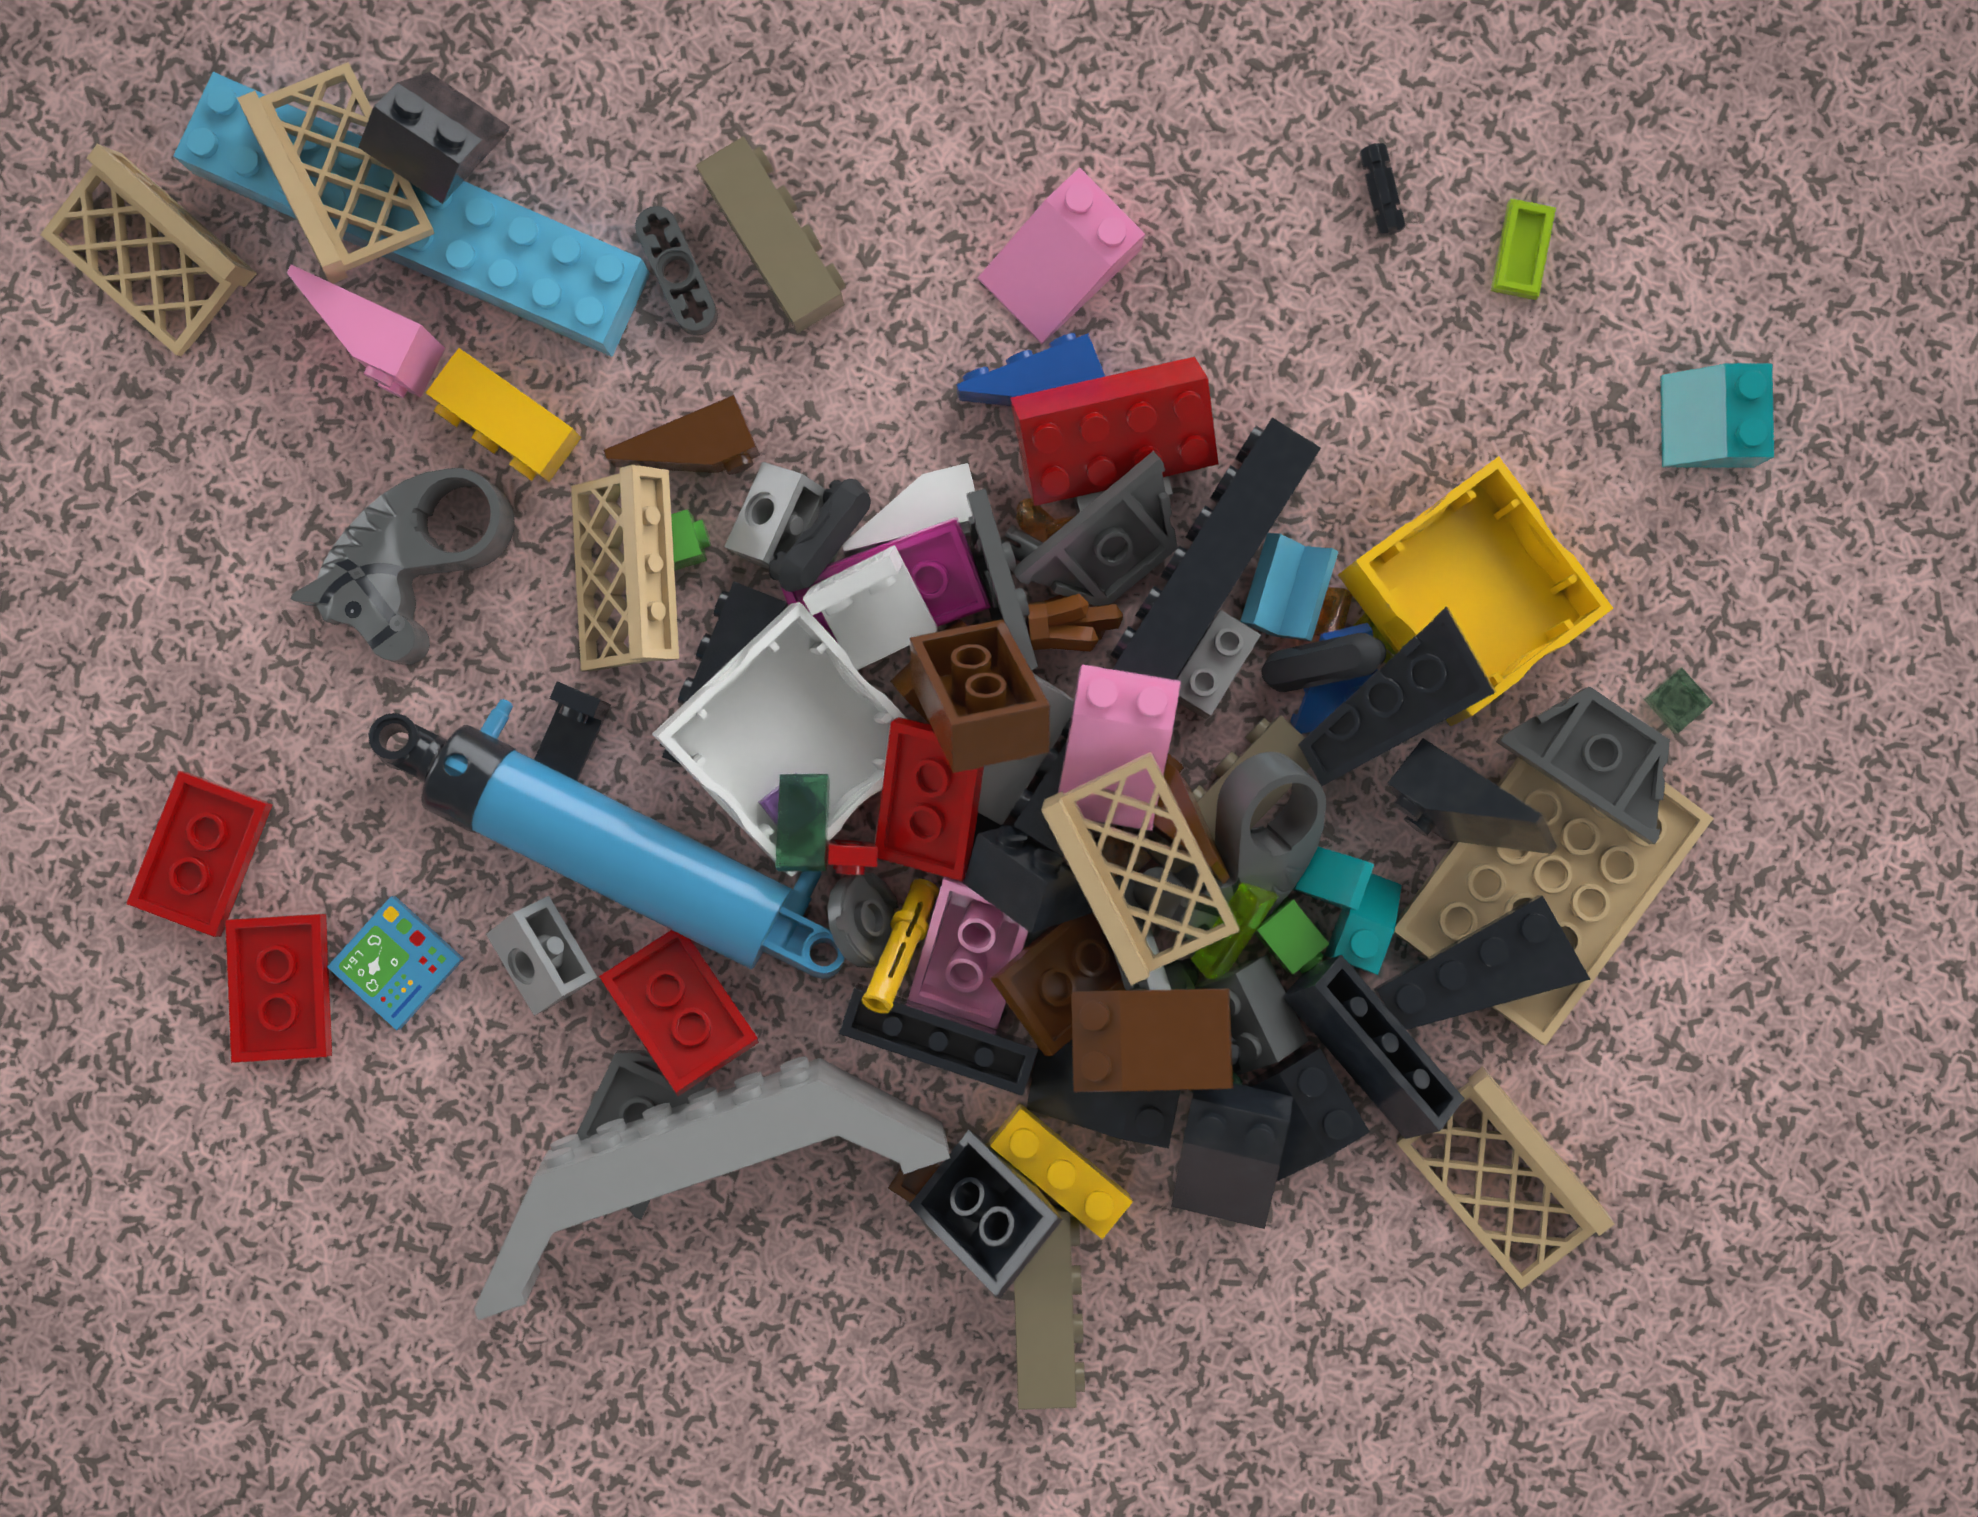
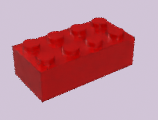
[1010,356,1219,506]

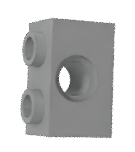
[724,462,826,569]
[1175,610,1261,720]
[486,896,597,1016]

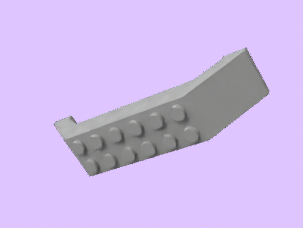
[474,1056,950,1320]

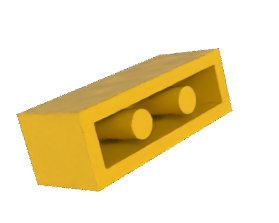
[425,348,582,482]
[990,1103,1133,1239]

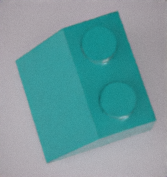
[1660,363,1774,468]

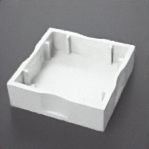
[652,602,907,877]

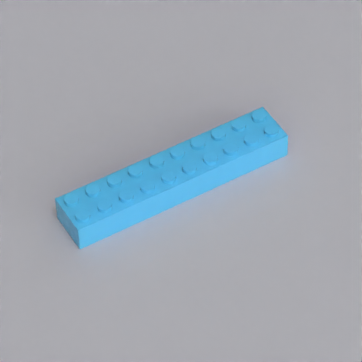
[173,72,650,357]

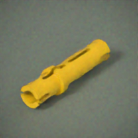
[862,879,940,1014]

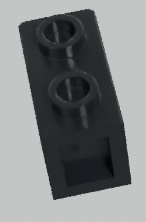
[534,681,611,781]

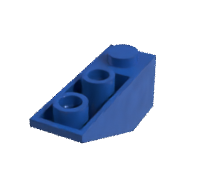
[956,333,1105,406]

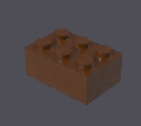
[910,619,1050,773]

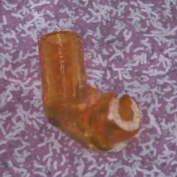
[1016,498,1076,542]

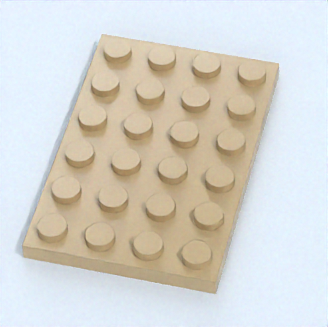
[1394,757,1714,1046]

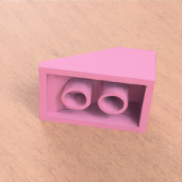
[978,167,1145,344]
[287,264,445,399]
[1058,665,1181,831]
[908,877,1029,1029]

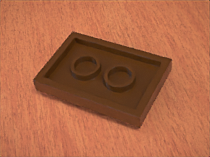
[990,913,1125,1056]

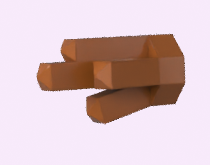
[1027,594,1123,652]

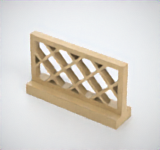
[237,62,435,284]
[40,144,257,356]
[571,465,679,671]
[1042,752,1239,985]
[1396,1066,1614,1290]

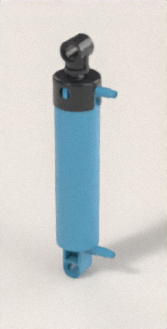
[368,699,845,979]

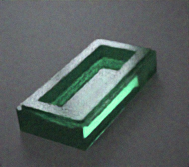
[775,774,830,872]

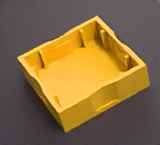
[1338,456,1614,726]

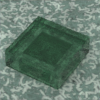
[1643,667,1713,734]

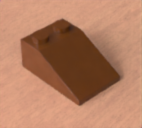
[1071,989,1233,1092]

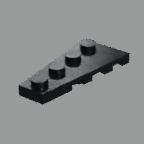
[1298,607,1496,786]
[1373,895,1591,1030]

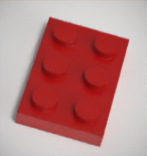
[875,717,984,881]
[126,771,273,937]
[225,914,332,1063]
[599,930,759,1097]

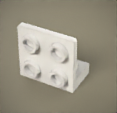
[803,545,937,670]

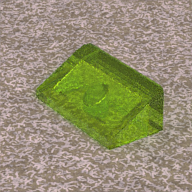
[1191,882,1279,980]

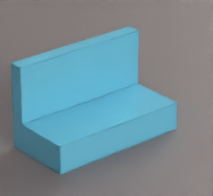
[1240,533,1339,642]

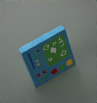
[327,896,464,1030]

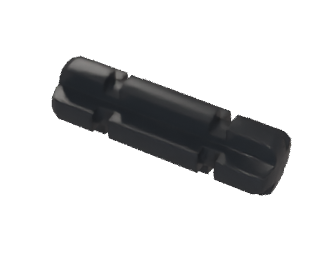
[1360,143,1406,235]

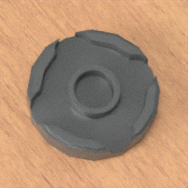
[827,872,899,968]

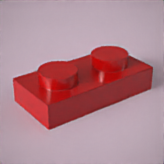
[822,839,878,875]

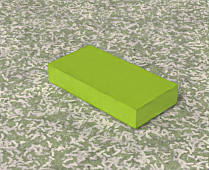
[1491,198,1556,300]

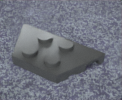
[1013,451,1178,606]
[966,488,1038,670]
[1496,686,1670,844]
[576,1050,711,1220]

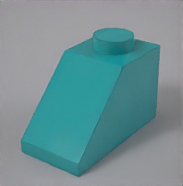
[1292,846,1375,910]
[1324,873,1402,975]

